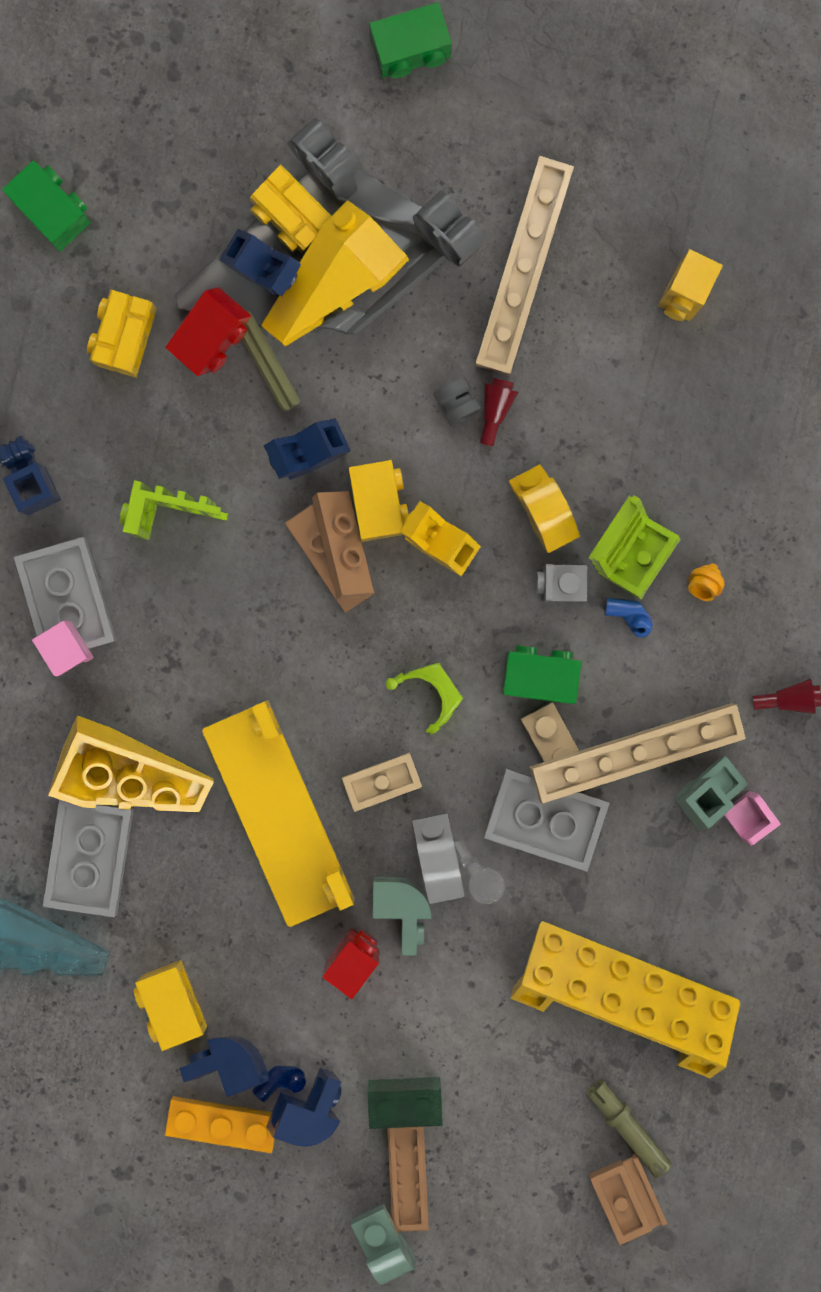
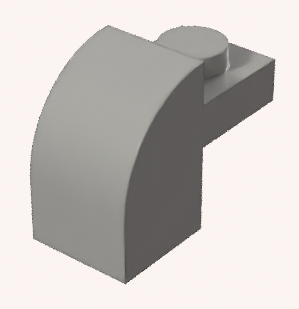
[412,814,465,904]

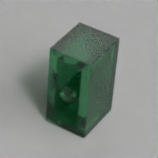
[368,1077,443,1129]

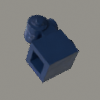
[0,436,61,515]

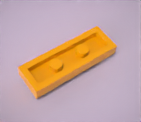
[165,1096,275,1153]

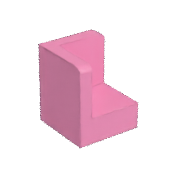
[32,620,94,677]
[724,791,781,846]

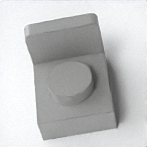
[536,564,587,602]

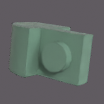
[674,756,748,830]
[373,877,432,956]
[351,1204,416,1285]

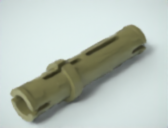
[586,1079,672,1178]

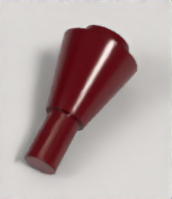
[480,378,519,446]
[752,679,821,714]

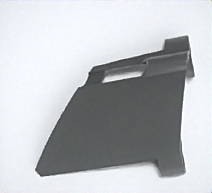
[175,118,488,334]

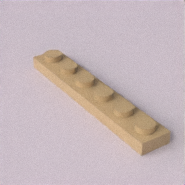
[475,156,574,376]
[529,703,746,804]

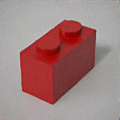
[165,287,252,376]
[322,928,380,1000]

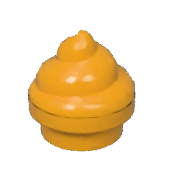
[688,563,725,601]

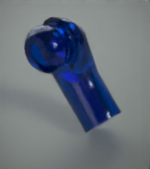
[252,1066,306,1102]

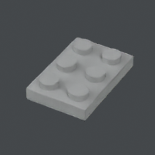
[14,537,117,662]
[483,768,610,872]
[43,799,134,918]

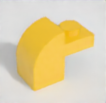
[509,464,580,553]
[400,501,481,576]

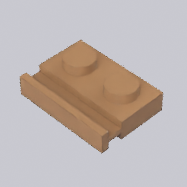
[588,1153,668,1245]

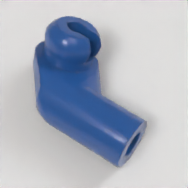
[604,598,653,638]

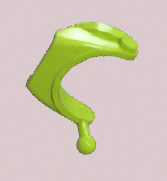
[385,662,463,735]

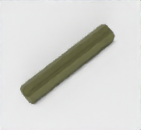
[242,311,300,411]

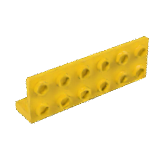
[202,700,355,927]
[510,921,740,1078]

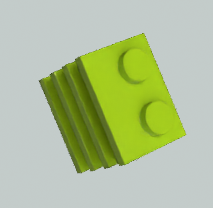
[120,480,229,540]
[588,495,681,600]

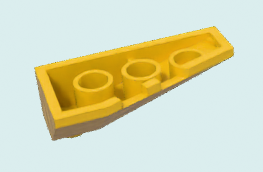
[261,200,409,347]
[48,715,214,812]

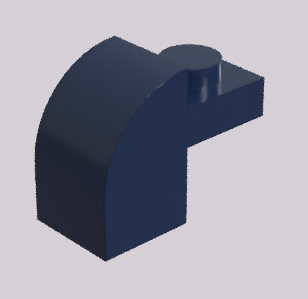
[219,229,301,297]
[263,418,351,480]
[179,1036,270,1097]
[266,1068,342,1147]

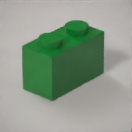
[369,2,452,78]
[2,160,91,252]
[501,645,582,704]

